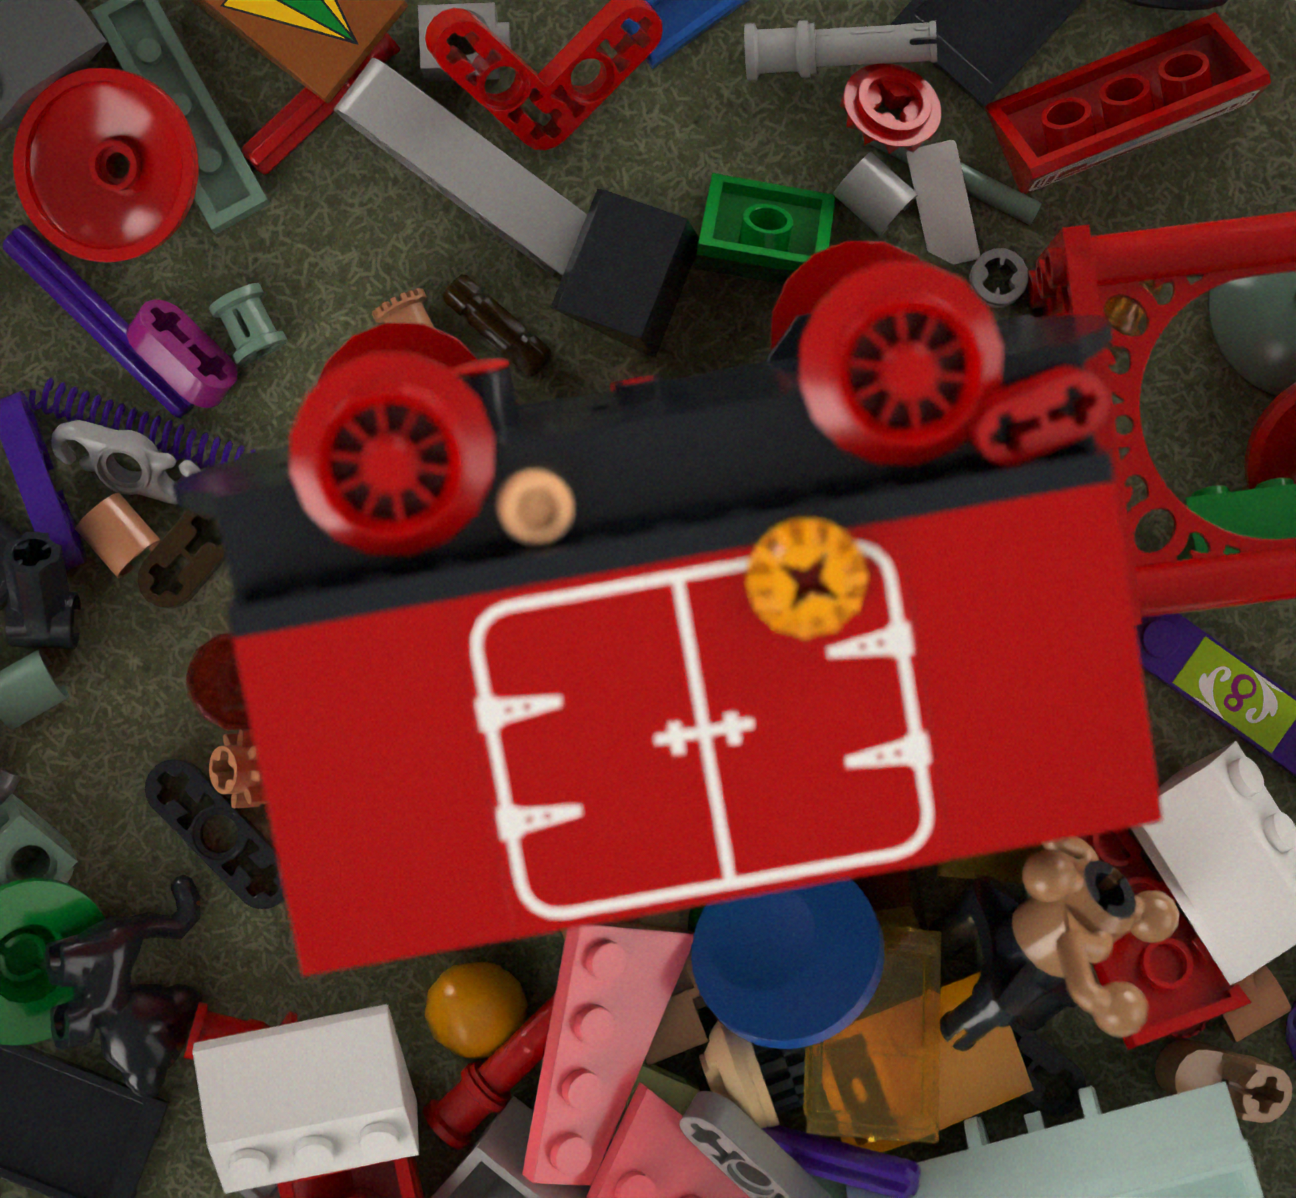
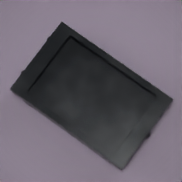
[891,0,1084,109]
[0,1044,170,1198]

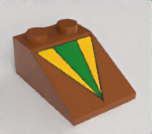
[191,0,408,104]

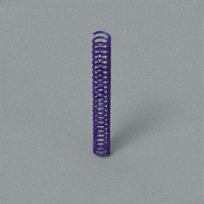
[29,378,256,469]

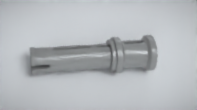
[744,20,937,81]

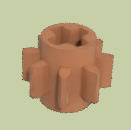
[209,729,266,809]

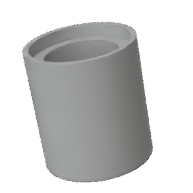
[833,152,918,237]

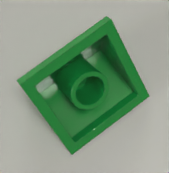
[695,173,835,284]

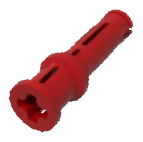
[423,992,556,1150]

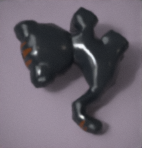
[45,874,203,1098]

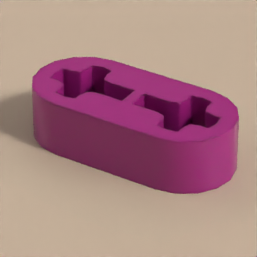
[127,299,238,408]

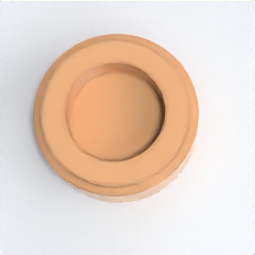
[497,469,574,545]

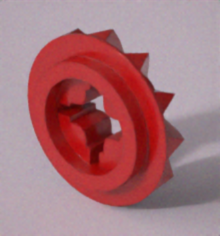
[840,63,941,154]

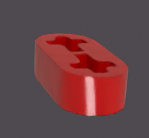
[966,366,1109,466]

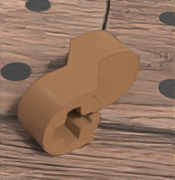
[1155,1039,1292,1123]

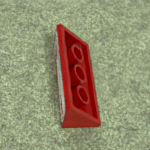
[985,12,1271,194]

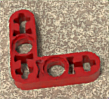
[425,0,663,150]

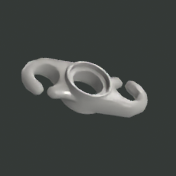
[51,420,200,505]

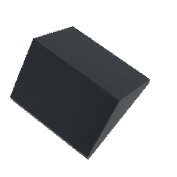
[550,189,699,357]

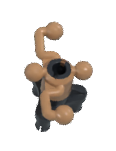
[929,837,1179,1051]

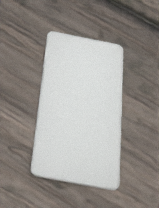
[906,140,980,265]

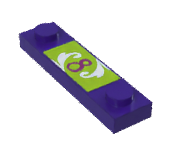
[1135,613,1296,778]

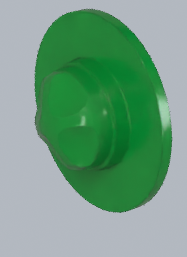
[0,878,105,1045]

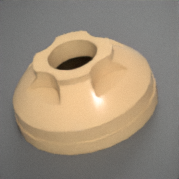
[699,1019,779,1129]

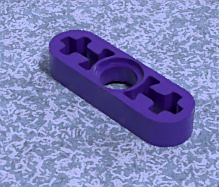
[0,391,87,570]

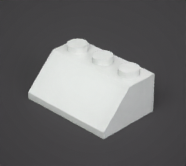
[1130,741,1296,985]
[193,1004,419,1194]

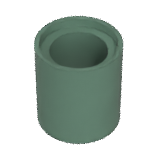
[0,649,69,730]

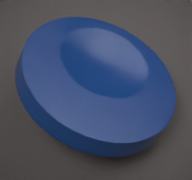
[691,878,884,1049]

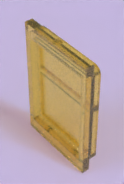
[804,926,941,1144]

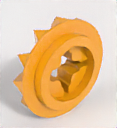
[747,518,868,640]

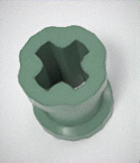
[209,283,288,366]

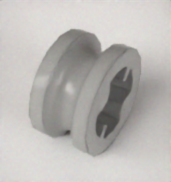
[969,248,1028,308]

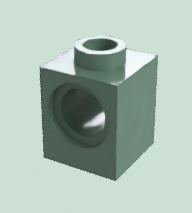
[0,794,78,885]

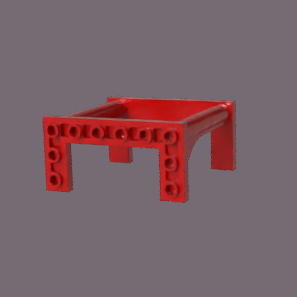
[1027,211,1296,625]

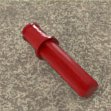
[241,33,401,175]

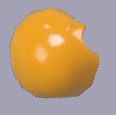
[425,962,528,1059]

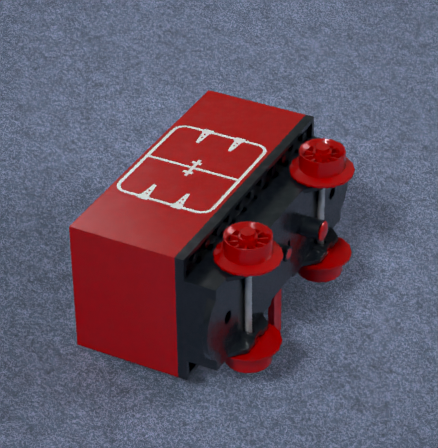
[173,241,1163,976]

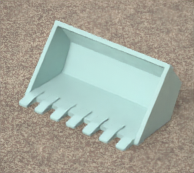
[846,1081,1264,1198]

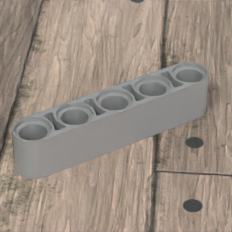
[334,58,587,276]

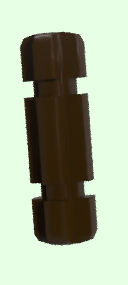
[443,274,552,377]

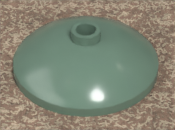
[1208,272,1296,397]

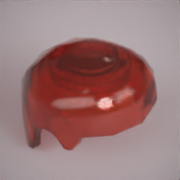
[186,633,251,730]

